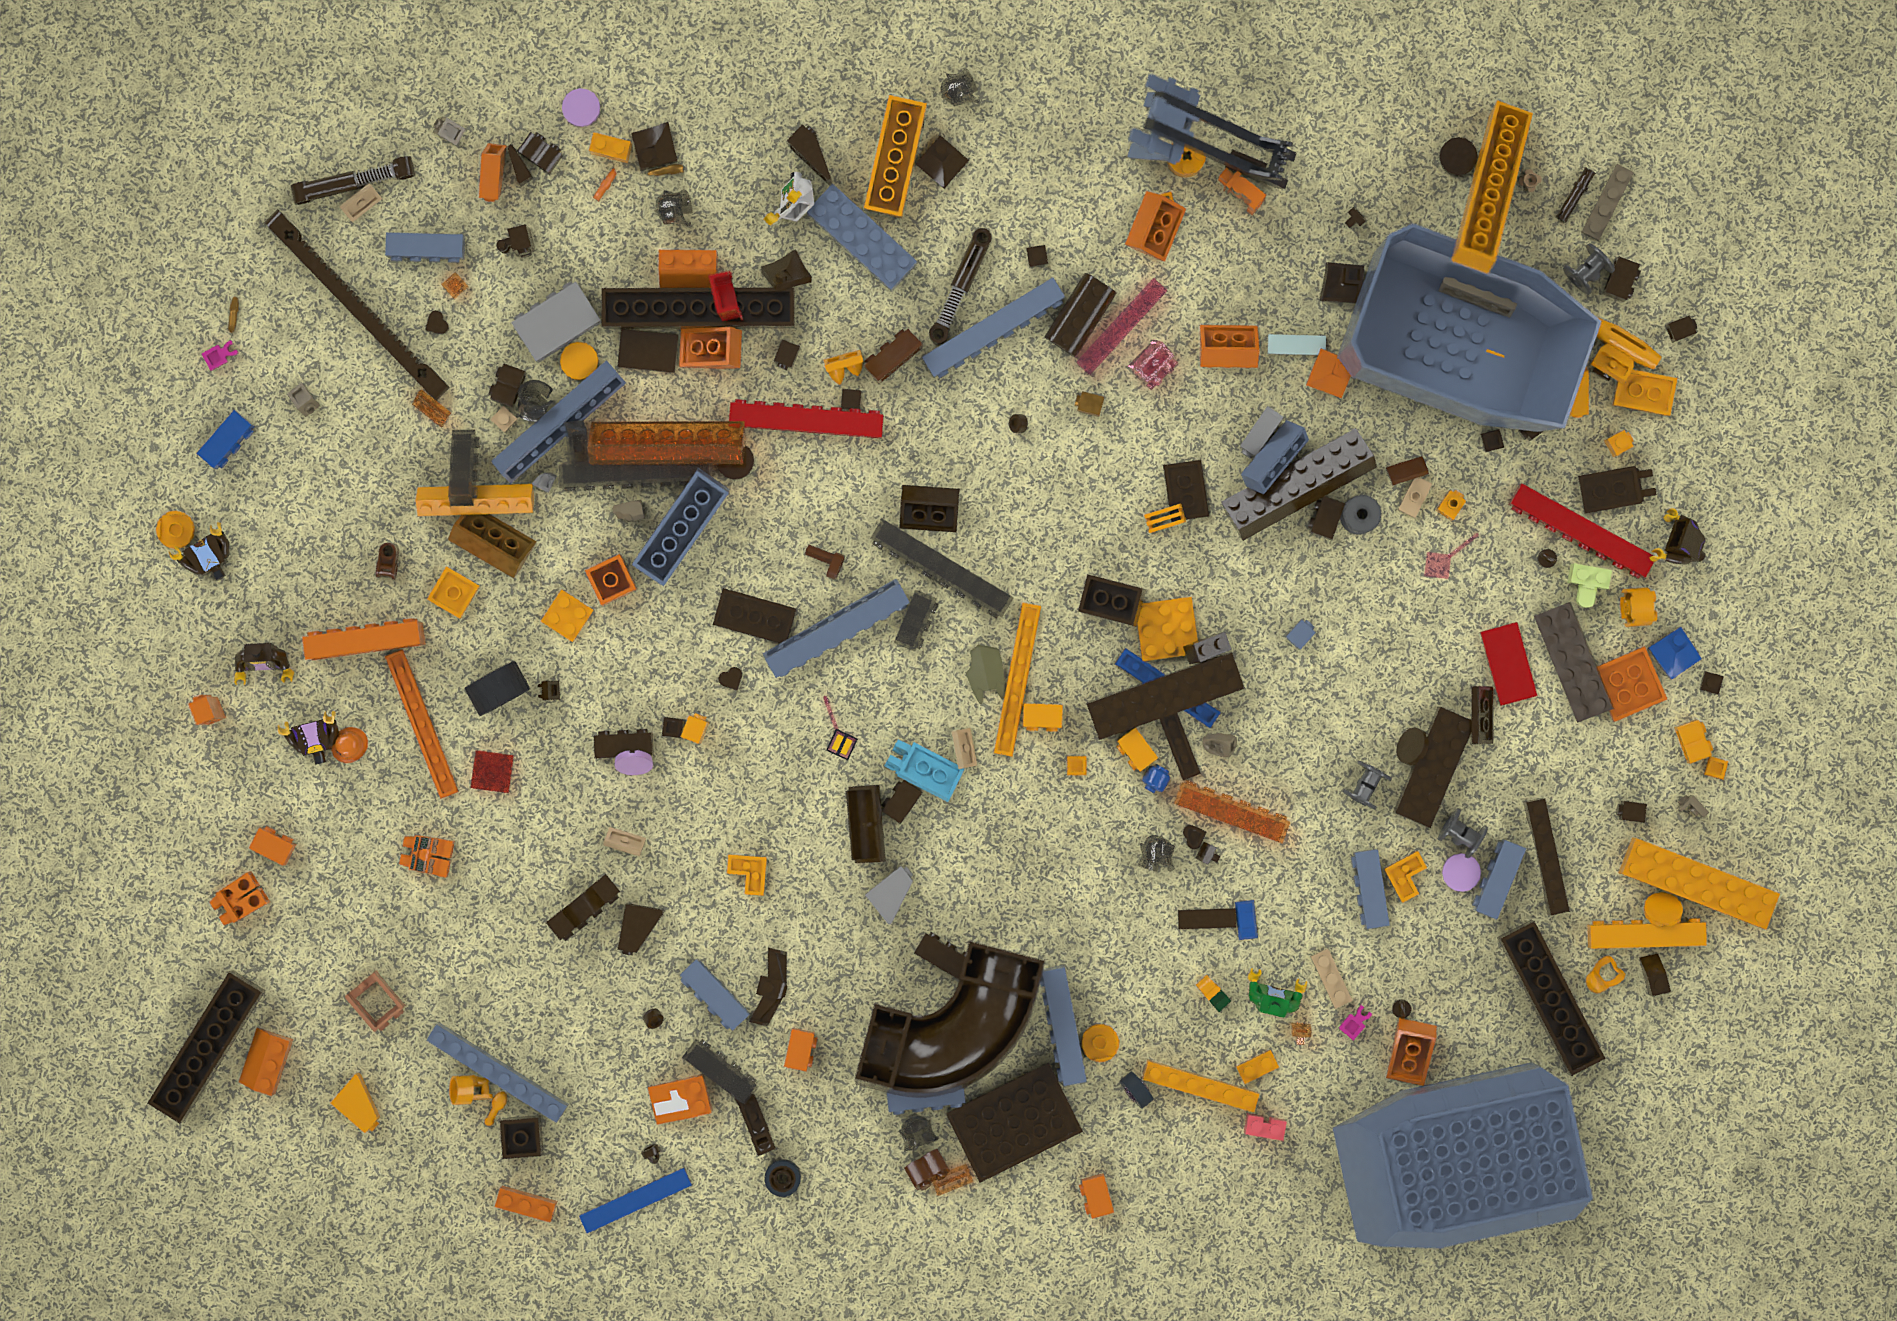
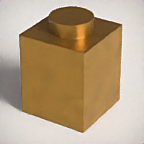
[1074,391,1104,417]

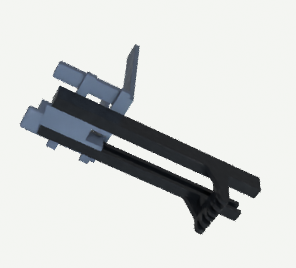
[1127,74,1297,189]

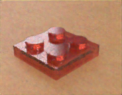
[470,750,515,793]

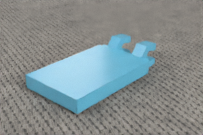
[885,739,965,802]

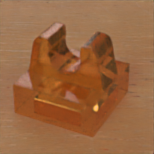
[441,272,469,299]
[1291,1023,1312,1045]

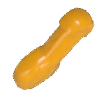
[484,1091,507,1126]

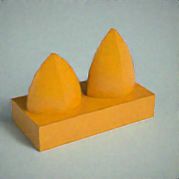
[824,350,864,385]

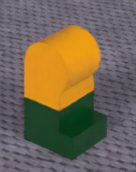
[1196,975,1231,1012]

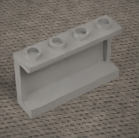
[511,281,602,363]

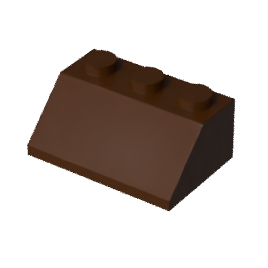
[864,329,923,384]

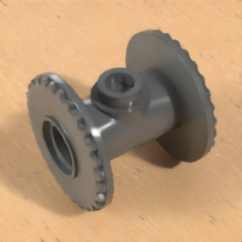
[1563,243,1615,295]
[1340,495,1382,535]
[1342,761,1392,810]
[1438,808,1488,859]

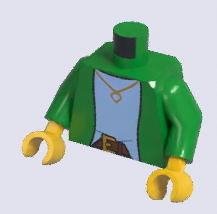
[1248,968,1307,1018]

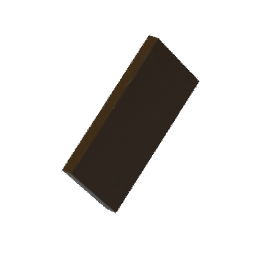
[713,588,797,643]

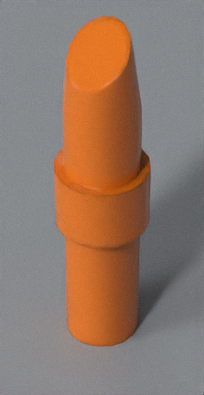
[593,168,617,201]

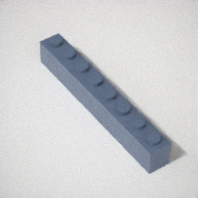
[922,278,1065,379]
[491,361,626,484]
[762,579,910,678]
[426,1022,569,1123]

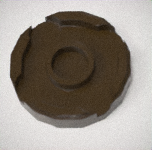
[1439,137,1478,176]
[716,441,754,480]
[1396,727,1429,766]

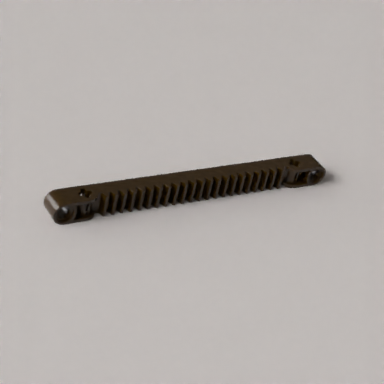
[264,209,450,401]

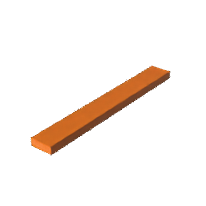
[385,649,459,799]

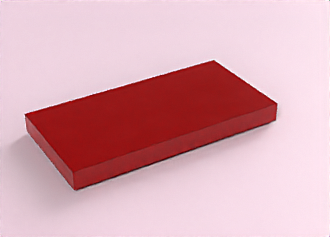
[1480,622,1538,706]

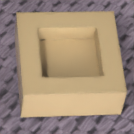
[490,406,518,433]

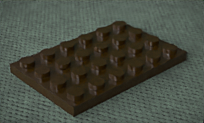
[946,1062,1083,1183]

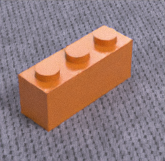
[188,694,226,725]
[495,1185,558,1222]

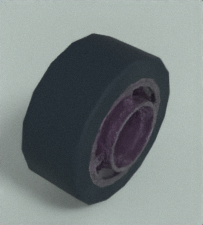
[1120,1071,1154,1109]

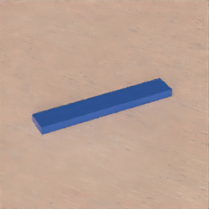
[1115,648,1221,728]
[579,1168,692,1233]

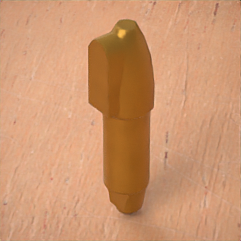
[647,164,683,176]
[228,297,239,333]

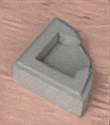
[532,473,557,493]

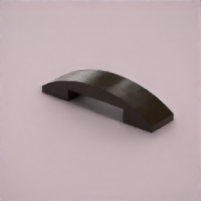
[729,1077,776,1156]

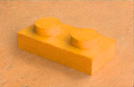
[1236,1050,1279,1084]

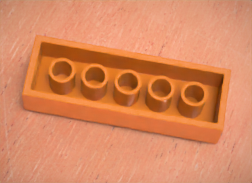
[302,618,426,660]

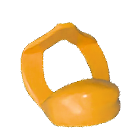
[1586,956,1626,994]

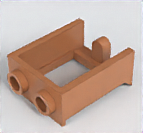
[345,970,406,1032]

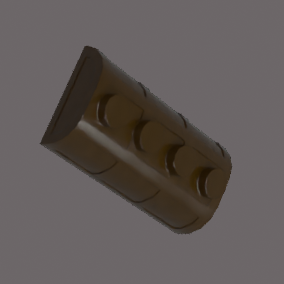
[1044,273,1117,358]
[846,785,886,863]

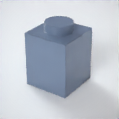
[1285,620,1316,650]

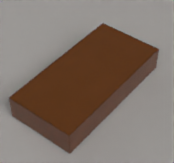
[1386,456,1429,486]

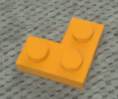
[1384,851,1427,903]
[727,854,767,896]

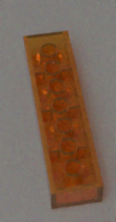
[587,421,746,465]

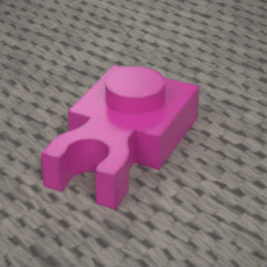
[202,340,239,371]
[1338,1004,1373,1041]

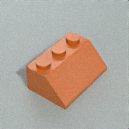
[1125,191,1187,262]
[658,250,718,288]
[1200,325,1259,368]
[239,1027,293,1096]

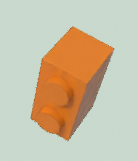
[249,826,297,866]
[784,1028,818,1072]
[1079,1173,1114,1219]

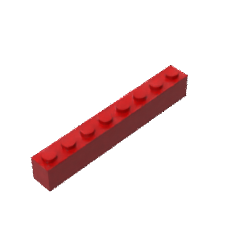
[729,399,884,439]
[1508,483,1654,579]

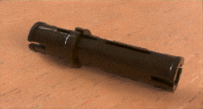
[1556,167,1596,223]

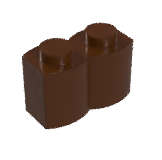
[904,1148,950,1191]

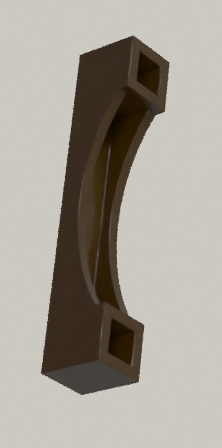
[1523,798,1570,915]

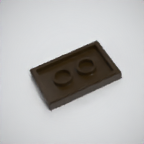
[617,329,679,373]
[1163,460,1209,522]
[1471,686,1493,744]

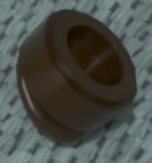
[1009,414,1028,433]
[1537,549,1557,568]
[1392,999,1412,1019]
[643,1008,664,1029]
[641,1144,661,1164]

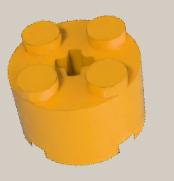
[1167,143,1206,177]
[1620,587,1657,627]

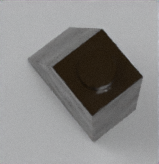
[617,903,665,955]

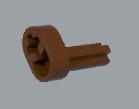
[805,544,845,580]

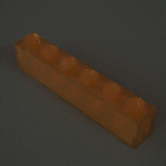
[1173,780,1290,844]

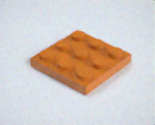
[1597,646,1667,722]

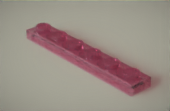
[1076,278,1168,376]

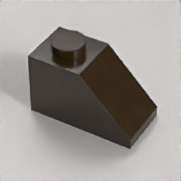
[1639,953,1671,997]

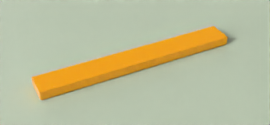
[994,603,1041,757]

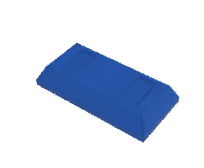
[1235,900,1258,940]

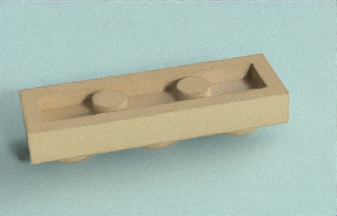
[1310,948,1352,1009]

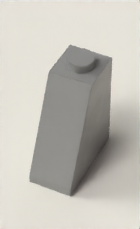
[1240,406,1283,459]
[865,866,913,925]

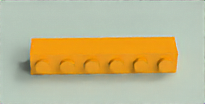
[415,484,534,516]
[1587,918,1707,949]
[1142,1059,1260,1112]

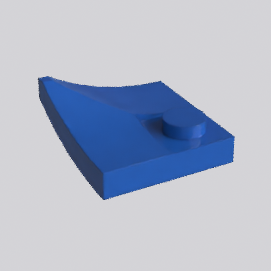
[1648,627,1702,680]

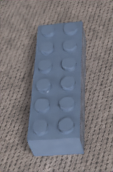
[807,183,917,292]
[632,468,730,587]
[1040,965,1087,1086]

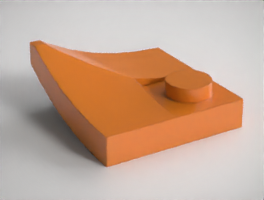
[1306,348,1351,398]

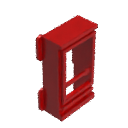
[709,270,743,321]

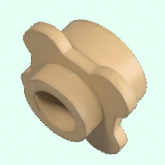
[1519,169,1542,192]

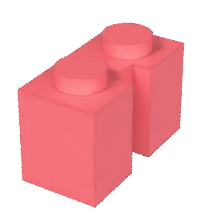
[1244,1113,1287,1141]

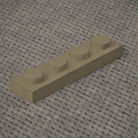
[1581,164,1634,241]
[1438,277,1517,318]

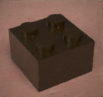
[500,1115,544,1159]

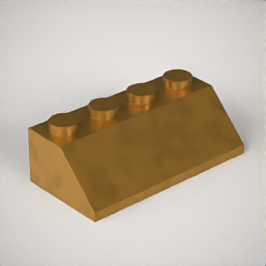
[448,514,537,578]

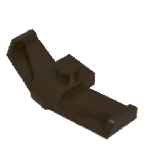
[749,947,788,1026]

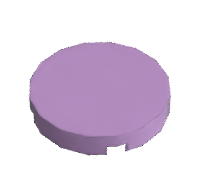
[562,88,600,127]
[615,750,653,775]
[1442,853,1481,892]

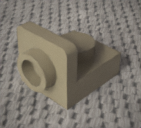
[433,116,466,146]
[287,382,320,417]
[1677,795,1709,818]

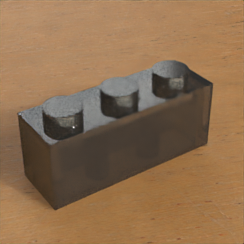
[894,590,939,652]

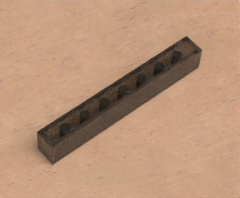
[558,457,714,492]
[870,519,1014,619]

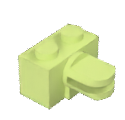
[1567,563,1612,608]

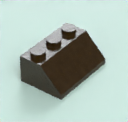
[899,485,960,533]

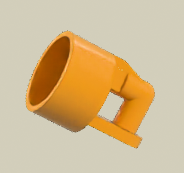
[449,1075,493,1105]

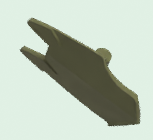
[965,645,1005,704]

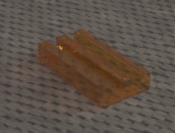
[412,389,451,428]
[932,1164,973,1196]

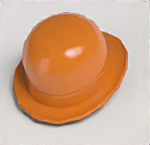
[331,727,368,763]

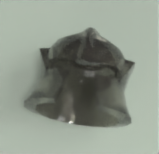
[940,68,979,107]
[654,189,693,226]
[517,380,553,422]
[1138,835,1175,872]
[898,1114,939,1152]

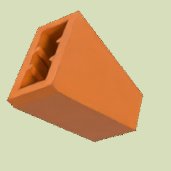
[479,143,507,202]

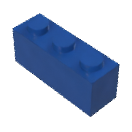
[196,410,255,469]

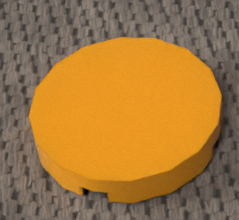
[560,342,599,380]
[156,511,195,549]
[1644,892,1683,927]
[1081,1024,1119,1062]

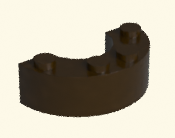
[546,874,620,942]

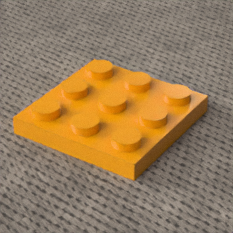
[1137,597,1198,661]

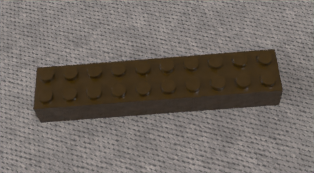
[602,287,795,329]

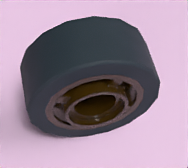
[764,1159,801,1197]

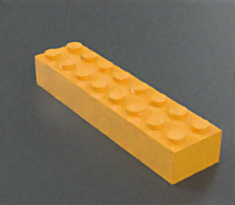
[1618,837,1780,930]

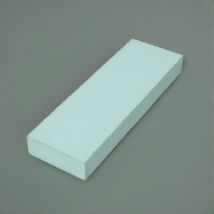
[1268,334,1326,355]

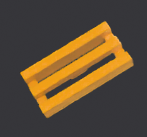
[1144,504,1186,533]

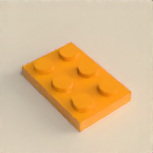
[1613,369,1678,416]

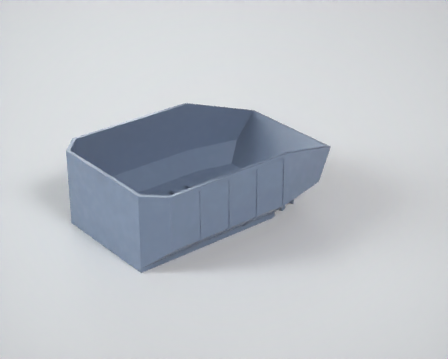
[1337,223,1602,432]
[1333,1062,1593,1249]

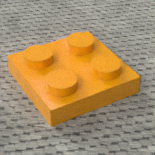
[427,566,480,619]
[541,589,594,642]

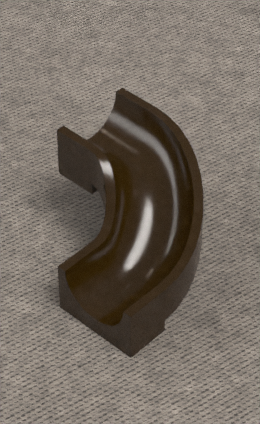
[854,941,1045,1098]

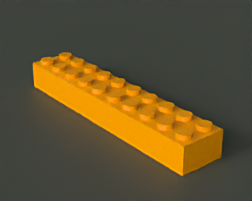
[1451,100,1533,274]

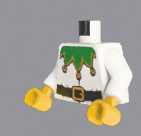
[763,172,814,225]

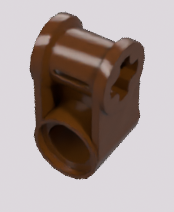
[375,543,399,580]

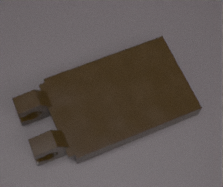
[1578,466,1657,514]

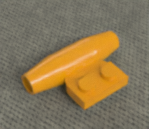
[1591,317,1662,384]

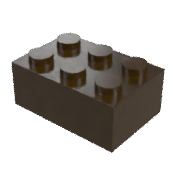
[1078,574,1146,627]

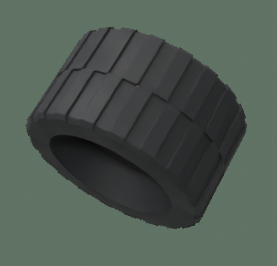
[465,661,530,716]

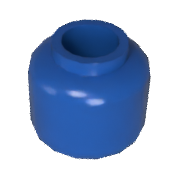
[1142,764,1171,793]

